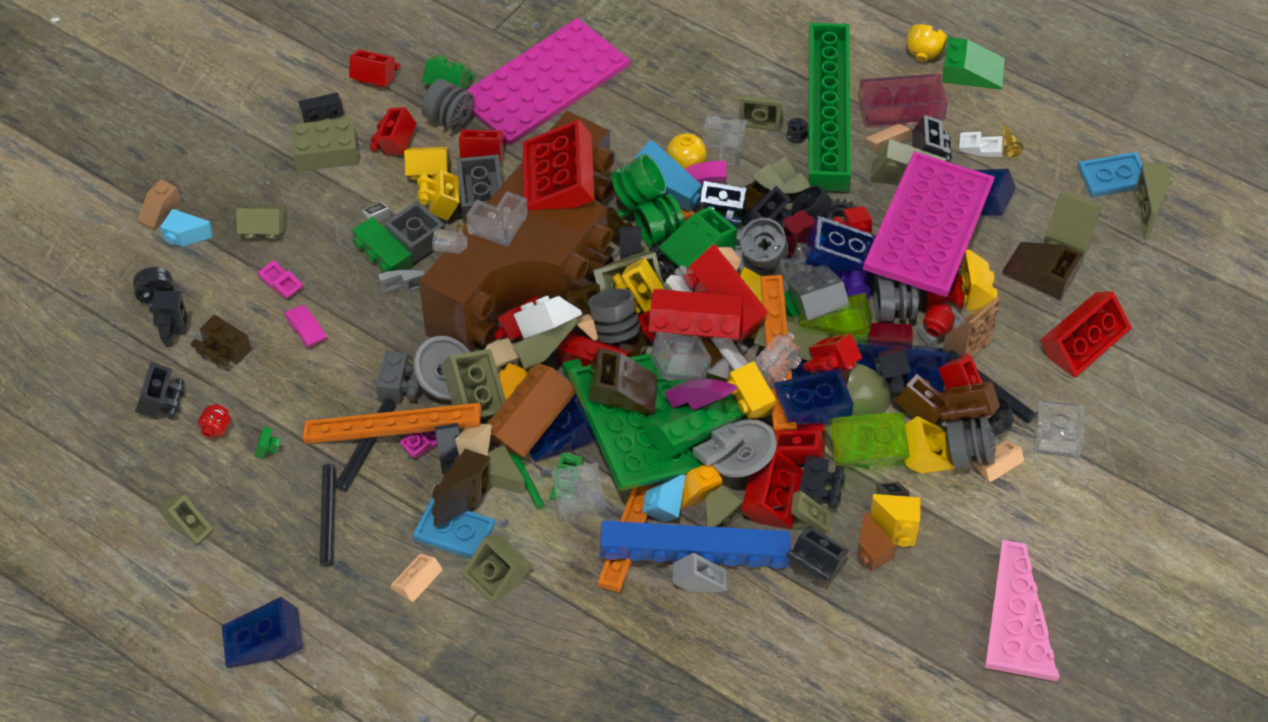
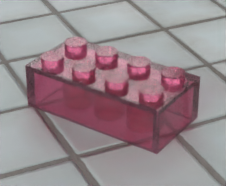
[858,73,948,126]

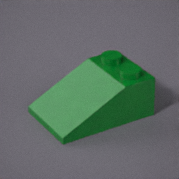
[942,37,1005,90]

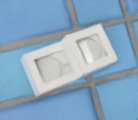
[959,132,1003,157]

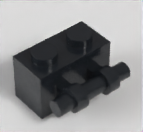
[912,115,952,162]
[741,185,794,228]
[149,291,188,347]
[874,345,910,393]
[135,362,185,419]
[799,455,845,509]
[786,525,849,582]

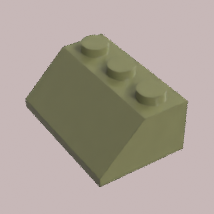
[754,316,833,361]
[441,349,506,424]

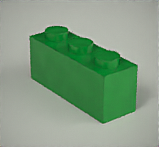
[352,216,413,273]

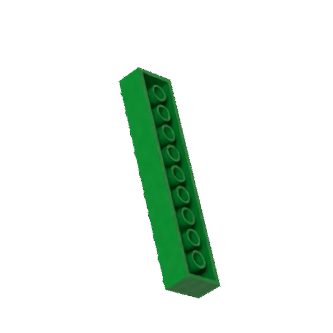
[807,22,851,192]

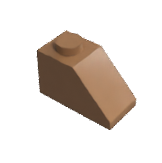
[138,179,182,231]

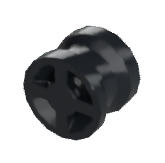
[787,118,808,144]

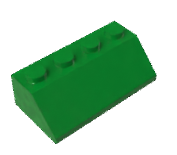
[640,394,744,459]

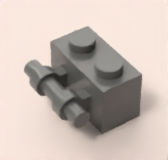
[376,350,420,404]

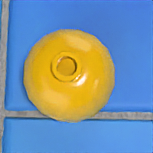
[906,24,947,61]
[666,133,707,169]

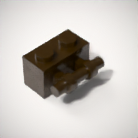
[191,314,251,367]

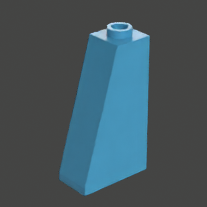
[629,140,702,212]

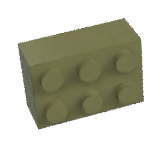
[291,117,358,172]

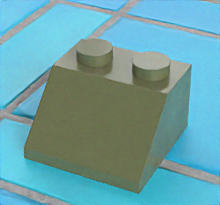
[739,95,783,132]
[236,204,286,238]
[462,535,533,603]

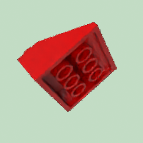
[522,119,594,210]

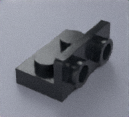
[298,92,344,123]

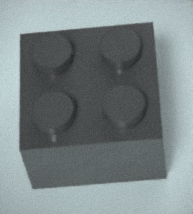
[384,201,446,263]

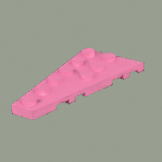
[985,540,1059,682]

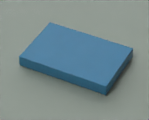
[1077,152,1142,198]
[412,498,496,559]

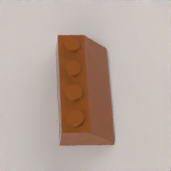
[487,363,576,458]

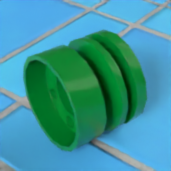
[611,154,666,210]
[634,194,685,248]

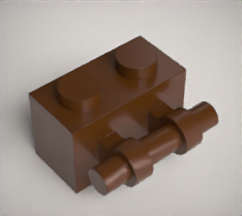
[894,374,947,424]
[941,381,1000,422]

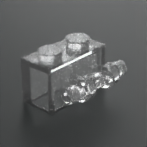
[754,332,801,390]

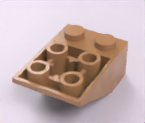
[943,297,1001,358]

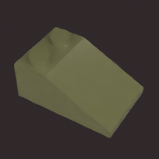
[1134,163,1173,239]
[1043,190,1102,264]
[593,250,665,292]
[511,318,578,371]

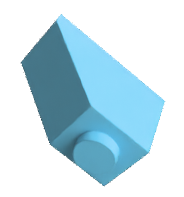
[160,209,213,247]
[642,474,686,523]

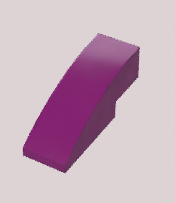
[664,379,737,410]

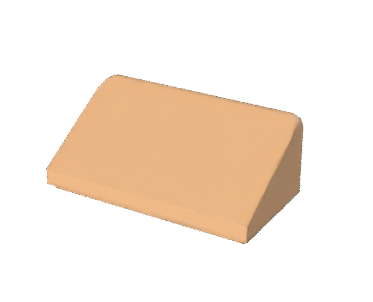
[864,124,911,153]
[576,313,598,340]
[972,440,1024,482]
[390,553,442,602]

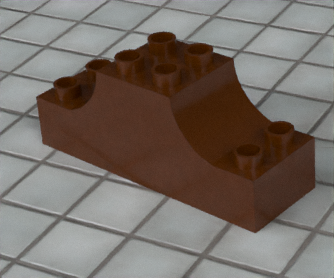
[419,110,615,352]

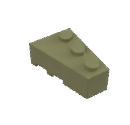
[870,139,946,185]

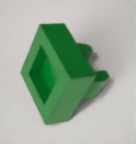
[254,426,281,459]

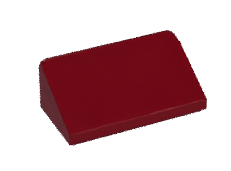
[867,323,913,343]

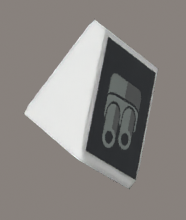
[362,202,390,223]

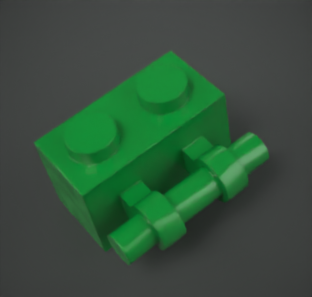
[422,55,475,91]

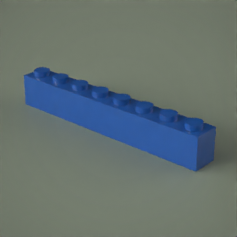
[599,521,791,569]

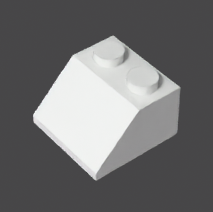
[514,295,582,339]

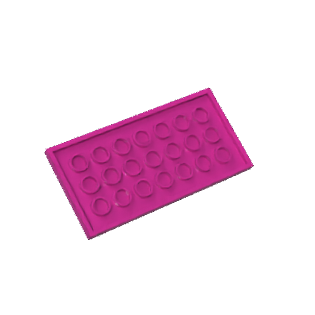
[466,18,630,146]
[863,151,995,297]

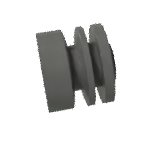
[421,79,475,132]
[740,218,789,271]
[873,276,919,322]
[588,289,640,343]
[947,416,996,470]

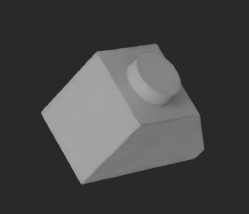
[673,553,727,592]

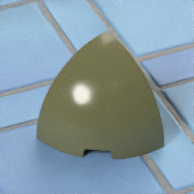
[752,157,810,194]
[842,363,893,425]

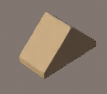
[455,424,492,456]

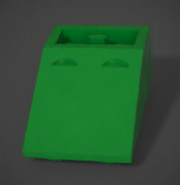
[658,207,737,269]

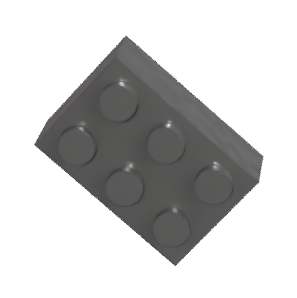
[457,155,502,223]
[786,265,850,320]

